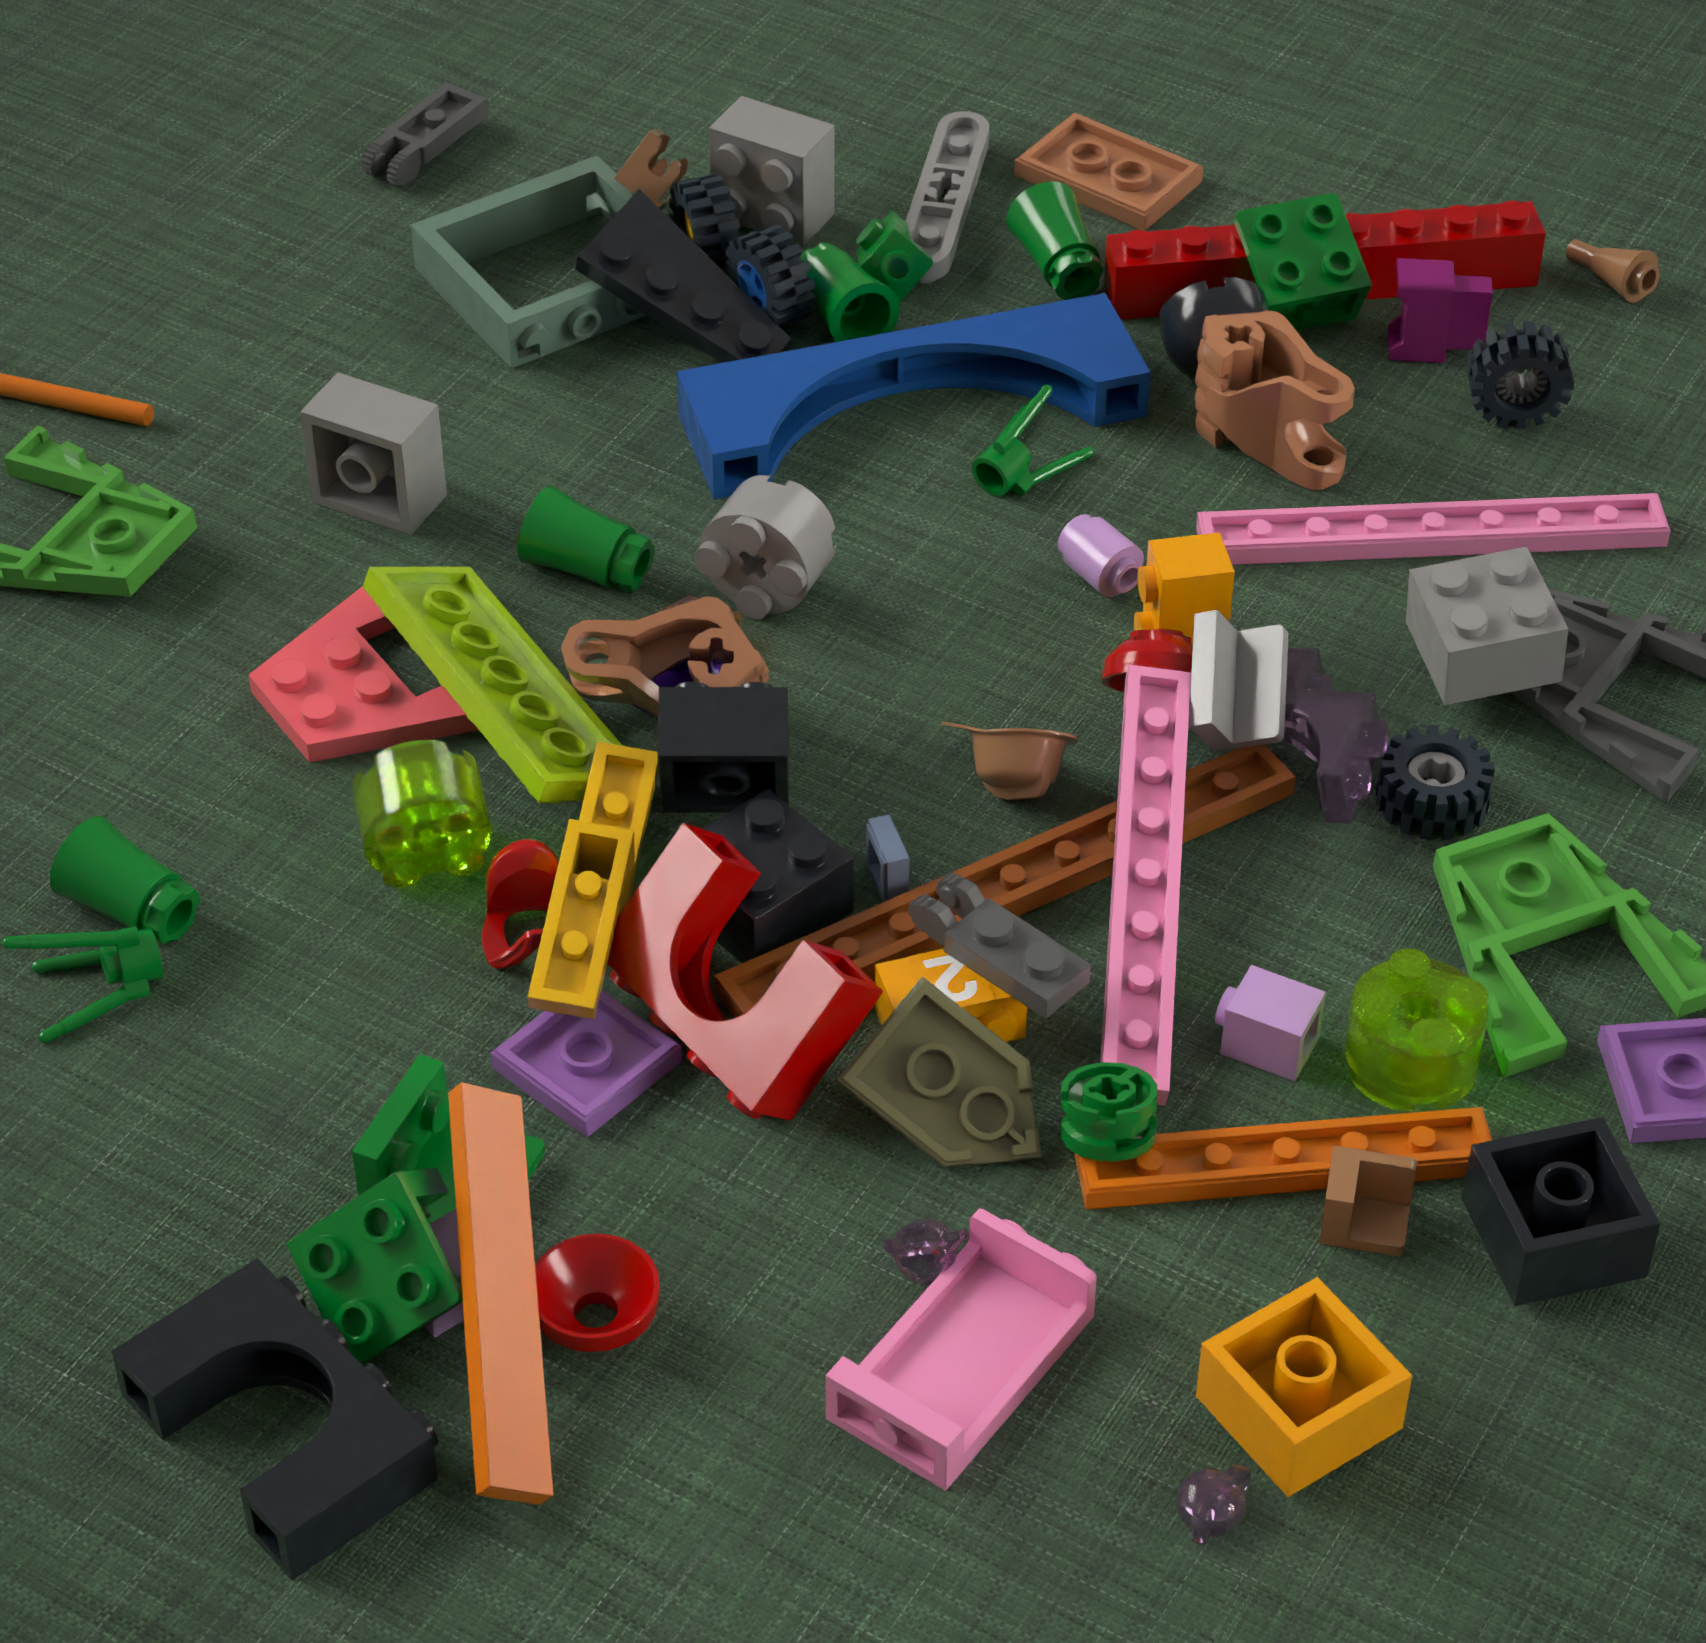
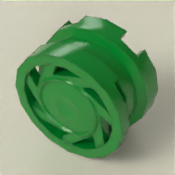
[1061,1062,1157,1162]

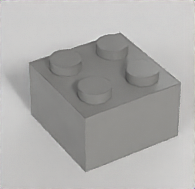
[709,96,835,247]
[300,372,447,535]
[1406,546,1568,705]

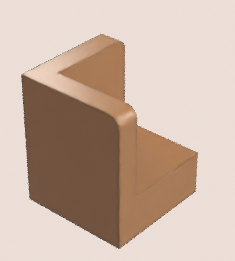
[1319,1145,1417,1256]

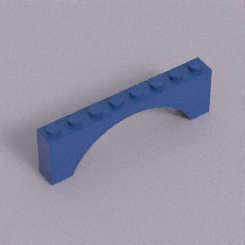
[677,293,1151,499]

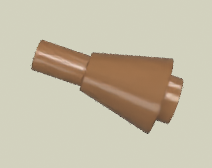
[1566,239,1660,303]

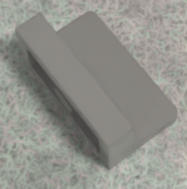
[1188,610,1288,752]

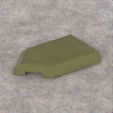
[836,976,1041,1168]

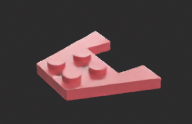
[248,587,479,763]

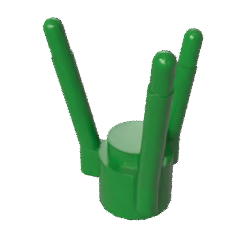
[971,384,1095,496]
[2,926,163,1043]

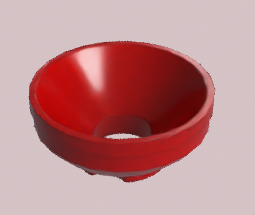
[1102,629,1193,693]
[535,1233,660,1352]

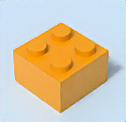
[1196,1277,1413,1497]

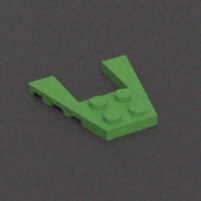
[0,426,198,597]
[1432,813,1706,1078]

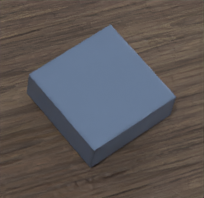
[866,814,910,903]

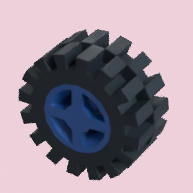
[725,224,816,328]

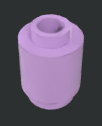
[1058,514,1144,597]

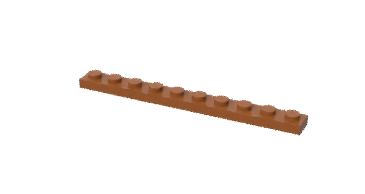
[715,745,1296,1018]

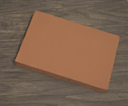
[1014,113,1203,231]

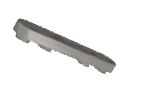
[905,111,989,284]

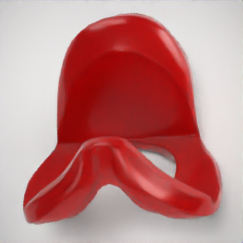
[481,839,559,968]

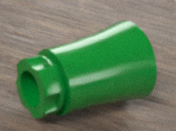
[1006,181,1104,300]
[800,242,900,342]
[517,485,655,593]
[49,816,201,945]

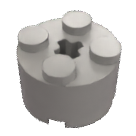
[694,475,836,620]

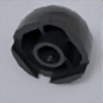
[1159,277,1269,379]

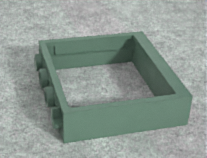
[411,155,647,369]

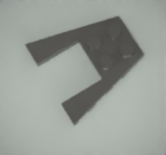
[1509,588,1706,803]

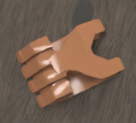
[1195,310,1355,490]
[561,596,770,717]

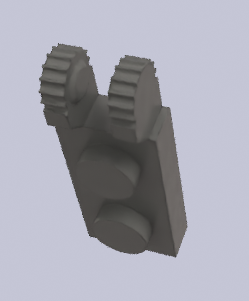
[360,82,489,187]
[908,872,1091,1019]

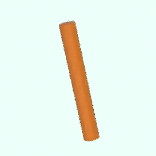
[0,373,154,427]

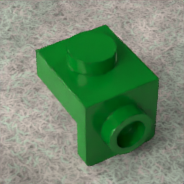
[856,210,933,301]

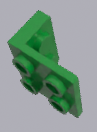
[1234,193,1372,331]
[352,1054,545,1224]
[286,1168,463,1365]

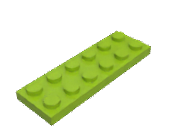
[362,567,623,804]

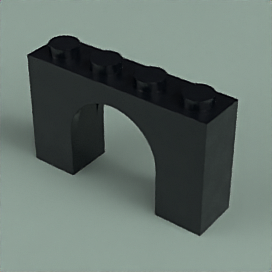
[111,1258,438,1581]

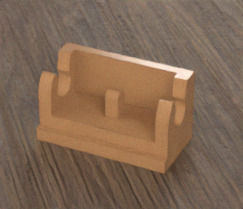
[614,129,689,210]

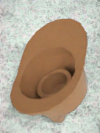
[941,721,1079,800]

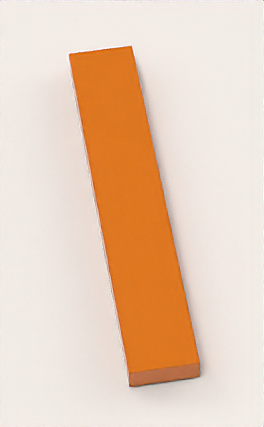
[448,1082,554,1505]
[1075,1107,1492,1210]

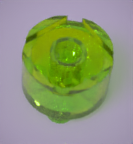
[352,740,492,888]
[1344,948,1488,1111]

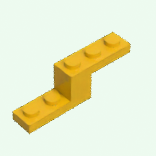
[527,741,659,1020]

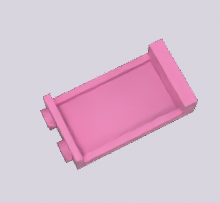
[825,1208,1097,1491]

